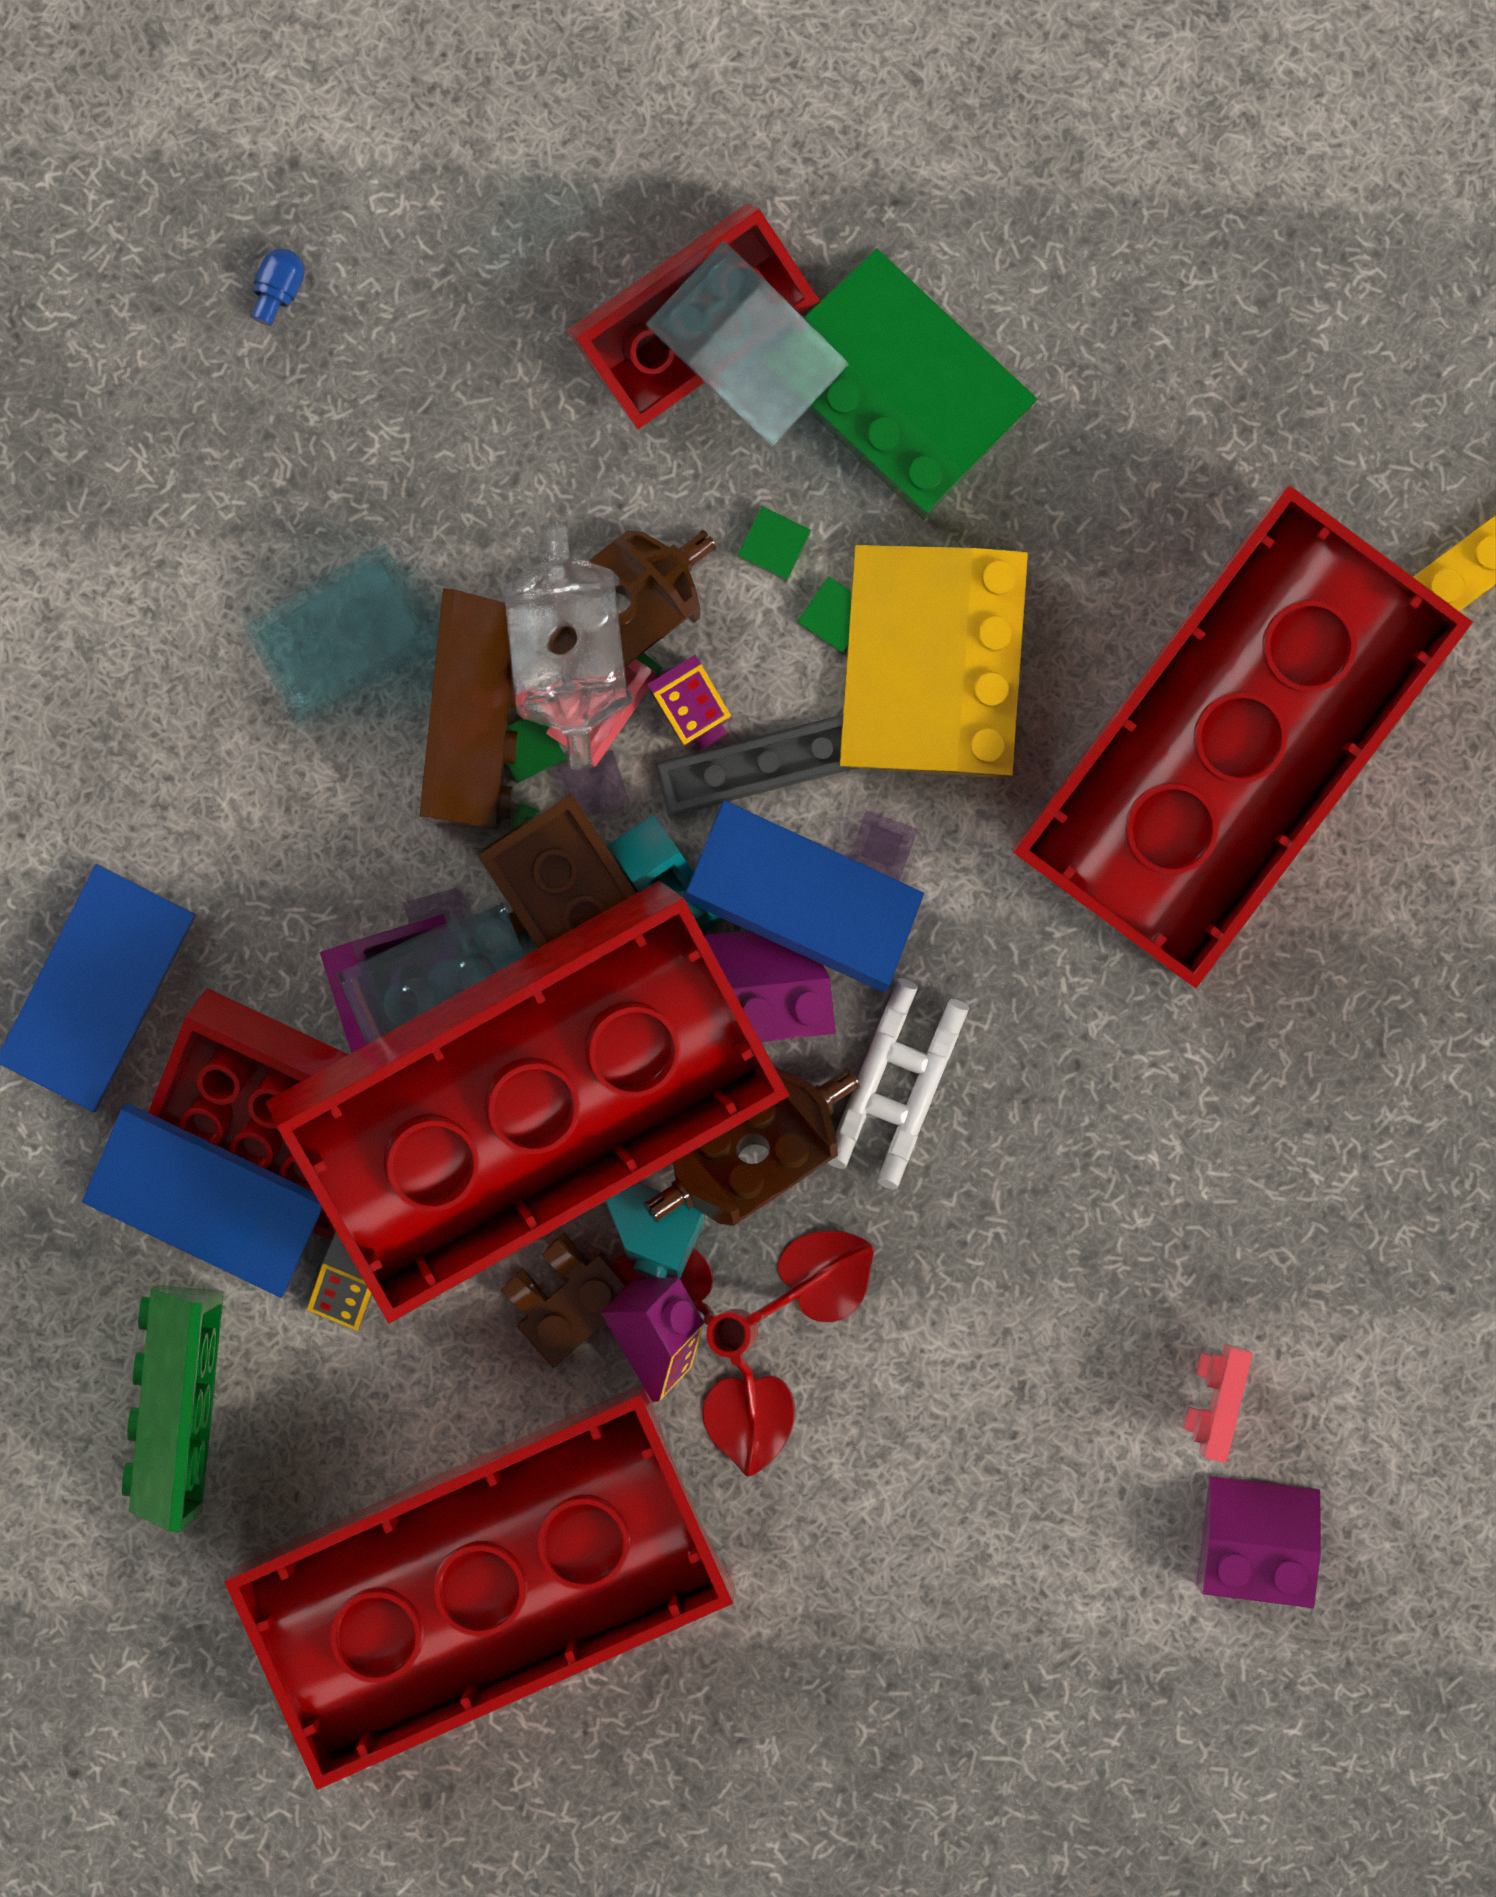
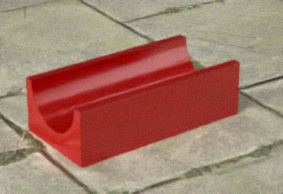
[1011,485,1473,989]
[265,881,790,1324]
[224,1384,734,1790]

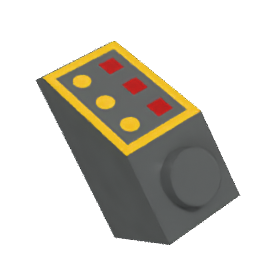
[307,1232,373,1332]

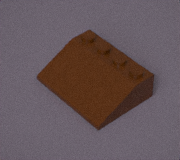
[419,588,530,830]

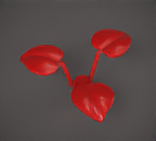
[614,1230,874,1477]

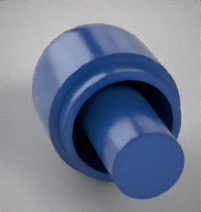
[251,249,305,326]

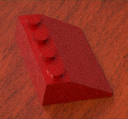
[148,988,349,1241]

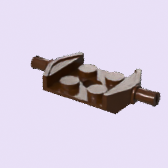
[512,530,717,695]
[644,1066,860,1226]

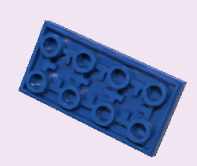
[683,800,924,993]
[0,864,197,1112]
[82,1103,323,1298]

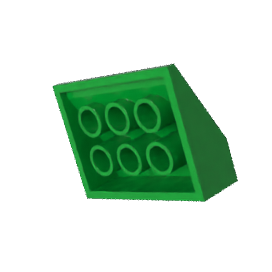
[763,248,1038,520]
[122,1285,224,1532]

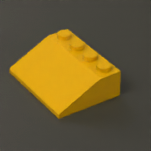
[839,545,1028,778]

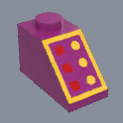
[647,654,732,751]
[601,1278,704,1402]

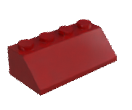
[566,203,820,430]

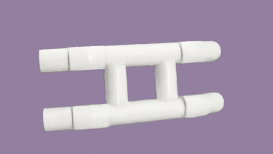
[828,978,970,1189]

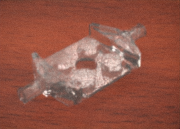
[504,521,633,770]

